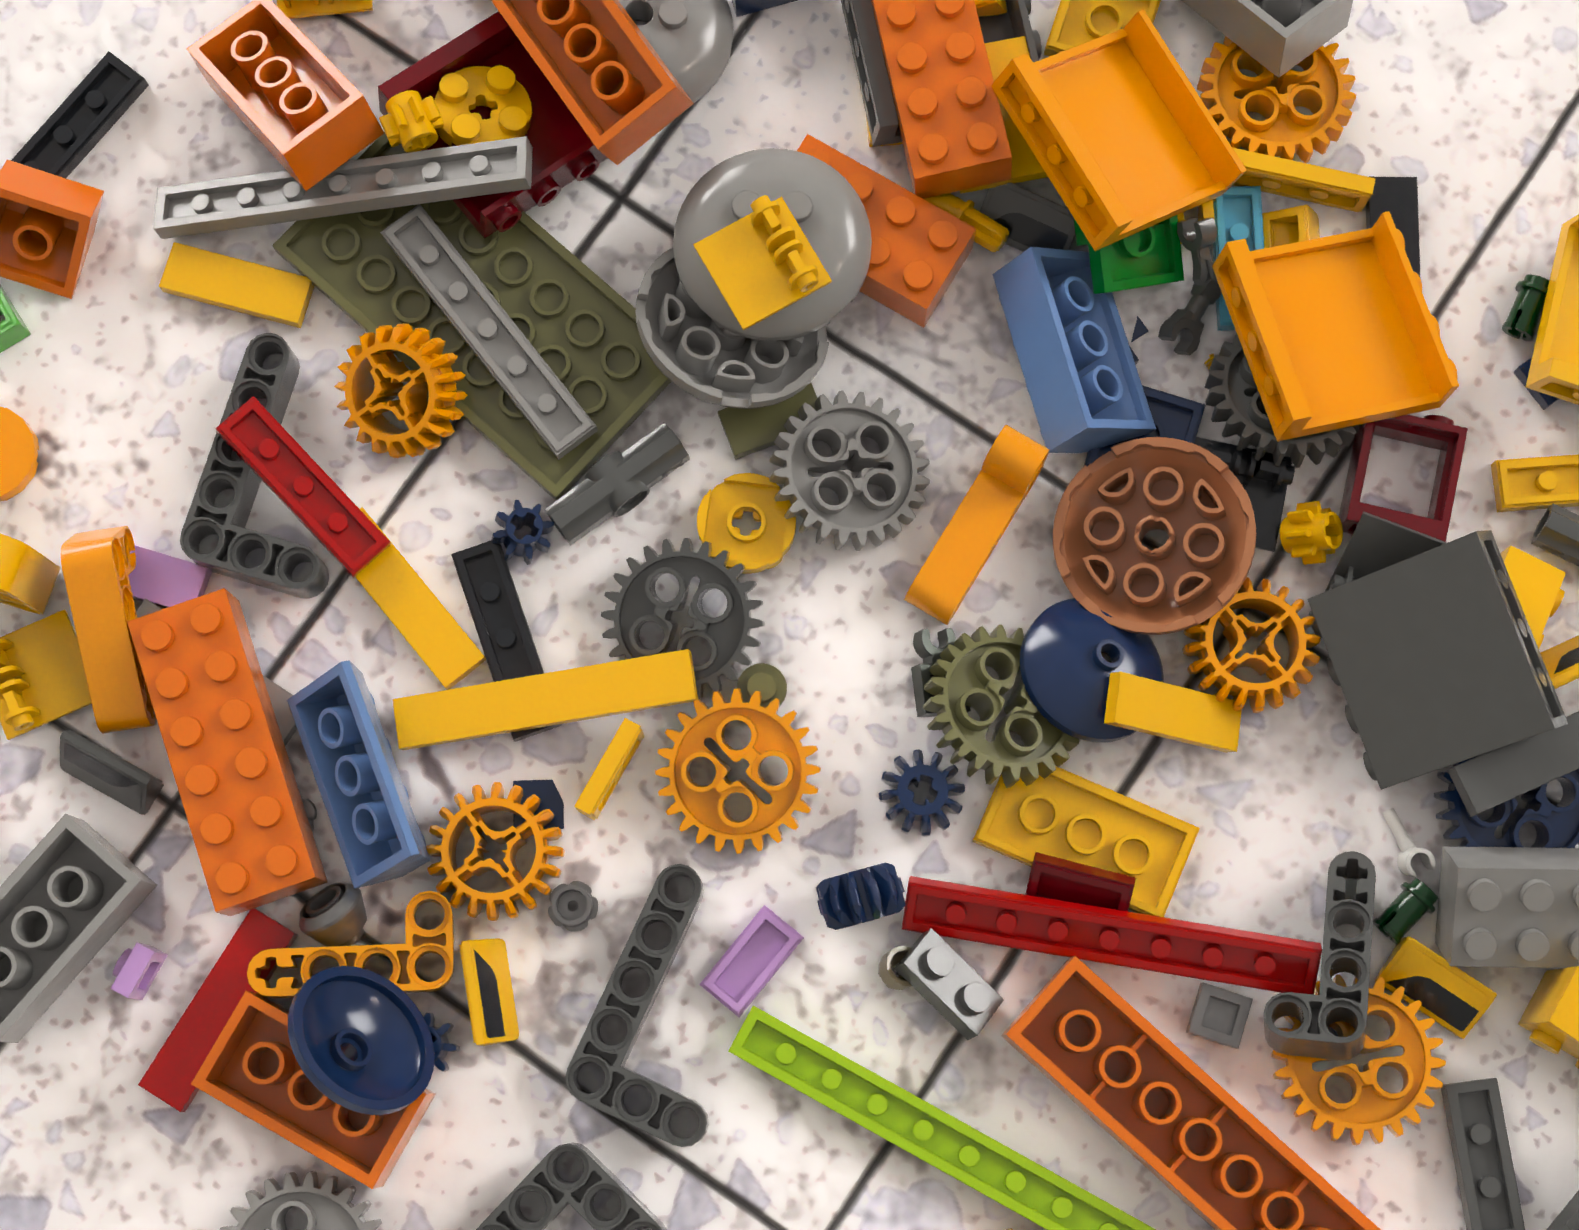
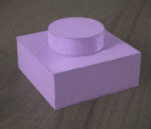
[110,942,168,1000]

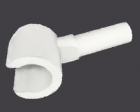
[1382,808,1436,878]

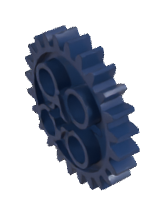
[1434,756,1579,848]

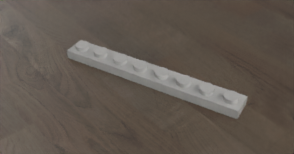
[153,136,533,239]

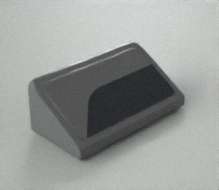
[980,183,1076,252]
[60,729,164,815]

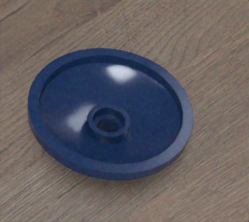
[1020,598,1164,743]
[288,966,435,1115]

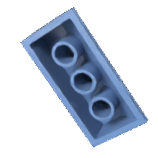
[992,247,1156,453]
[287,660,431,889]

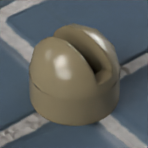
[878,946,912,990]

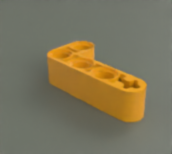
[904,425,1050,625]
[61,526,156,734]
[247,891,454,998]

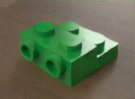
[1074,215,1184,294]

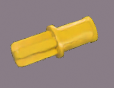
[925,193,1009,252]

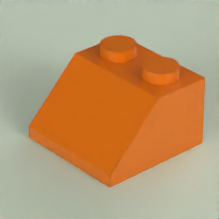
[0,159,104,299]

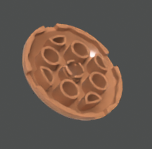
[1053,437,1256,635]

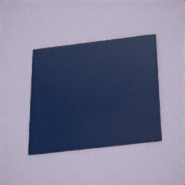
[513,779,564,829]

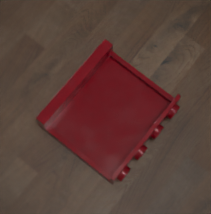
[378,11,607,239]

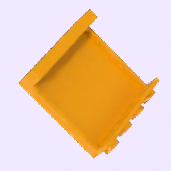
[991,9,1247,251]
[1212,211,1459,442]

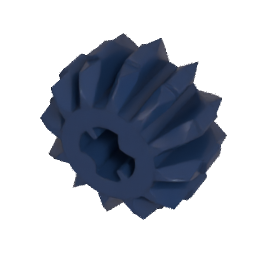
[878,749,965,837]
[816,862,906,930]

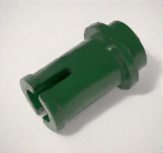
[1502,274,1549,341]
[1373,878,1439,944]

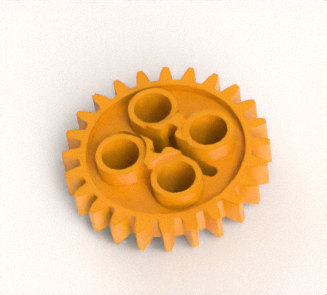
[1197,36,1356,163]
[655,688,821,854]
[1271,974,1446,1146]

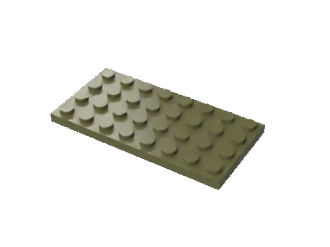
[272,132,671,500]

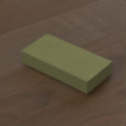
[718,382,818,460]

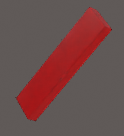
[215,396,391,578]
[138,908,298,1112]

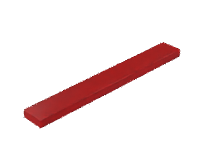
[902,876,1322,995]

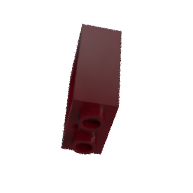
[1339,414,1468,542]

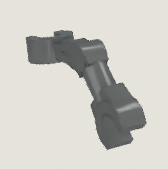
[1158,218,1222,355]

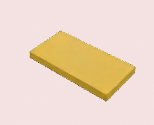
[972,766,1200,917]

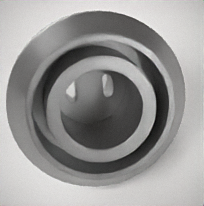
[299,882,367,947]

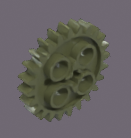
[923,625,1080,788]

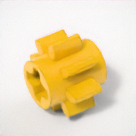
[379,90,444,153]
[1280,501,1343,565]

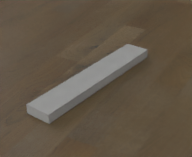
[380,204,598,460]

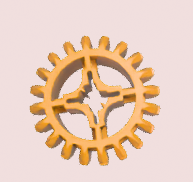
[334,323,468,458]
[1182,577,1321,713]
[426,782,565,921]

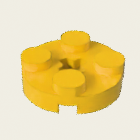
[434,65,532,147]
[697,473,796,574]

